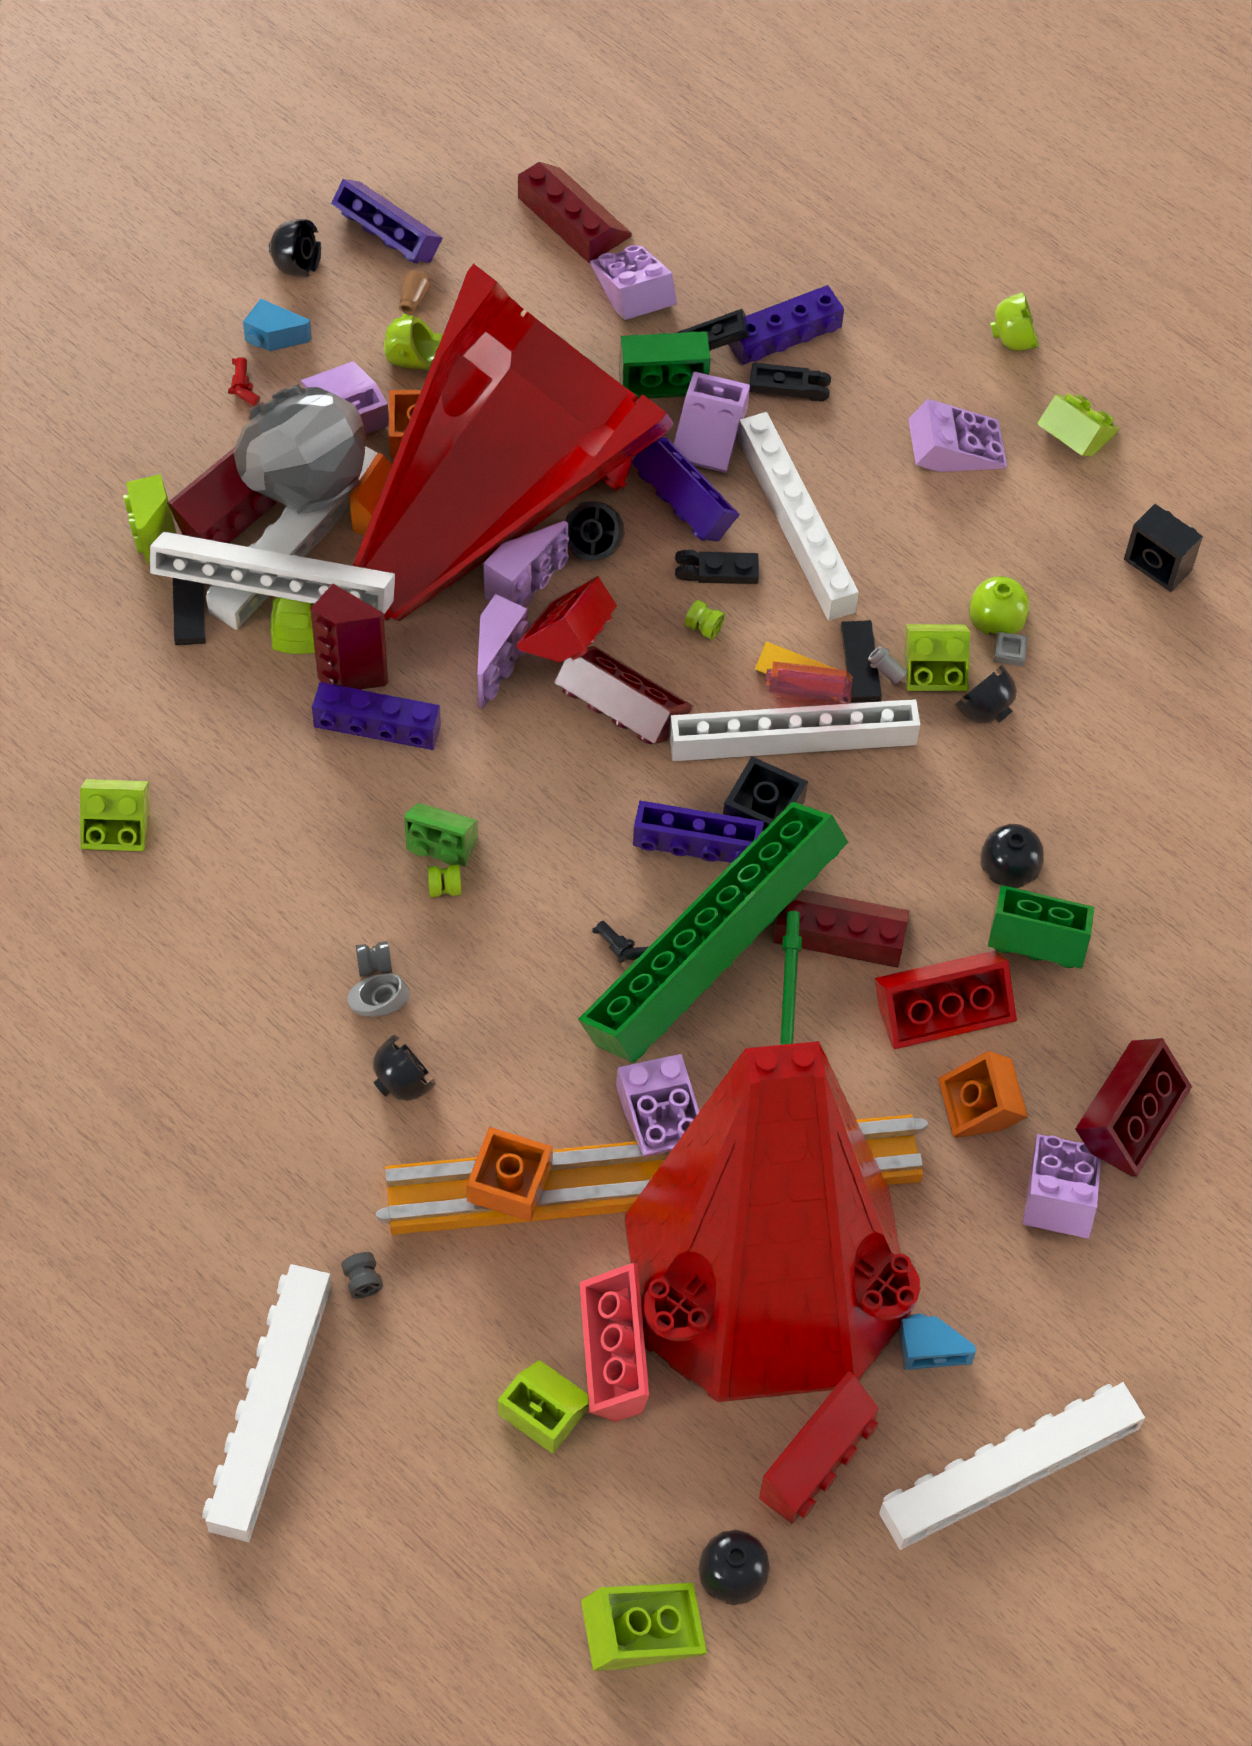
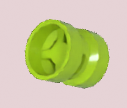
[684,600,725,640]
[428,864,461,898]

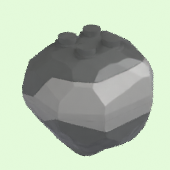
[234,384,366,514]

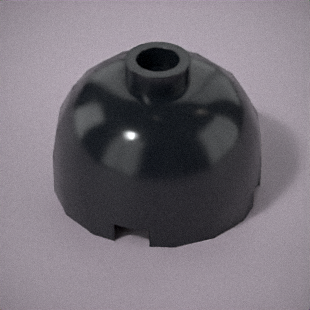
[269,219,321,277]
[565,501,625,561]
[955,665,1017,723]
[980,824,1044,888]
[373,1035,436,1101]
[698,1530,770,1605]

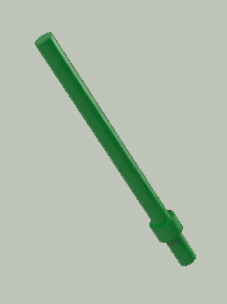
[780,911,802,1045]

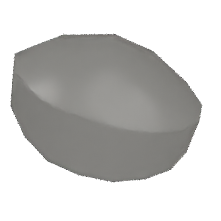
[347,973,410,1017]

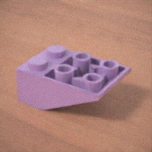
[590,245,677,320]
[301,361,389,434]
[673,372,750,473]
[908,399,1007,472]
[484,521,569,607]
[477,594,530,709]
[616,1054,699,1157]
[1022,1134,1101,1239]

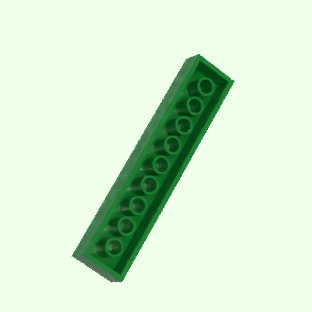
[578,802,849,1064]

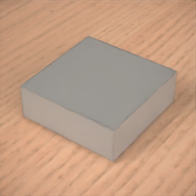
[994,632,1028,666]

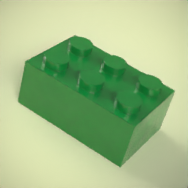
[619,331,711,399]
[987,885,1094,969]

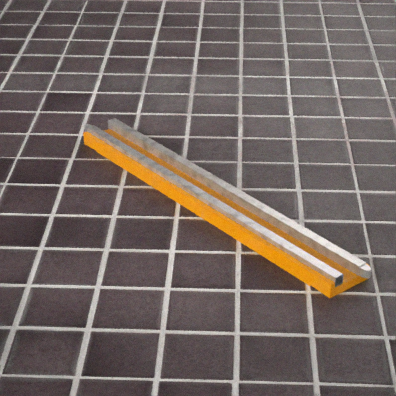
[376,1114,928,1235]

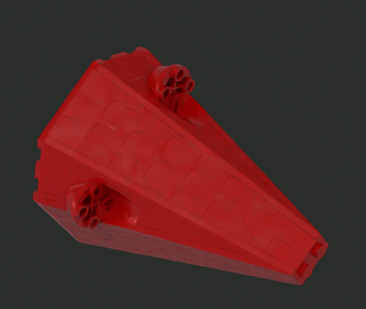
[353,263,674,621]
[624,1041,921,1402]

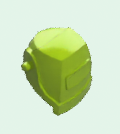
[384,314,442,371]
[270,597,315,654]

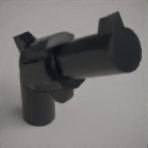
[592,920,649,964]

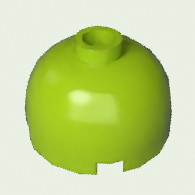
[990,292,1039,351]
[969,576,1029,635]

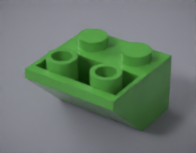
[404,803,478,867]

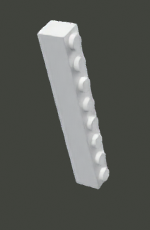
[738,412,859,621]
[206,446,377,630]
[150,532,395,614]
[669,699,920,761]
[202,1264,332,1542]
[879,1382,1145,1550]

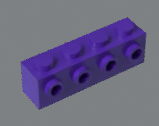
[331,179,443,264]
[728,285,844,365]
[632,437,740,542]
[312,682,441,750]
[633,800,764,863]

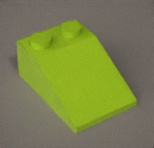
[581,1583,707,1671]

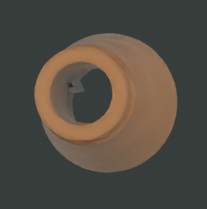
[399,270,430,314]

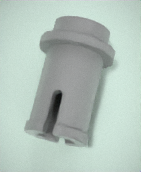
[868,646,907,684]

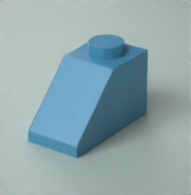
[243,298,312,351]
[899,1314,976,1370]

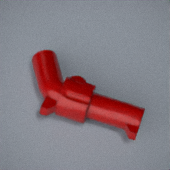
[228,357,260,406]

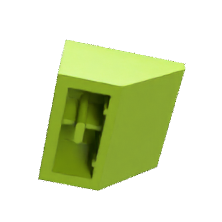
[1037,393,1120,457]
[123,474,176,564]
[904,624,970,691]
[80,779,149,851]
[497,1360,589,1454]

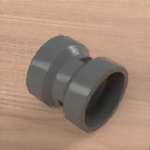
[356,941,392,977]
[341,1252,383,1298]

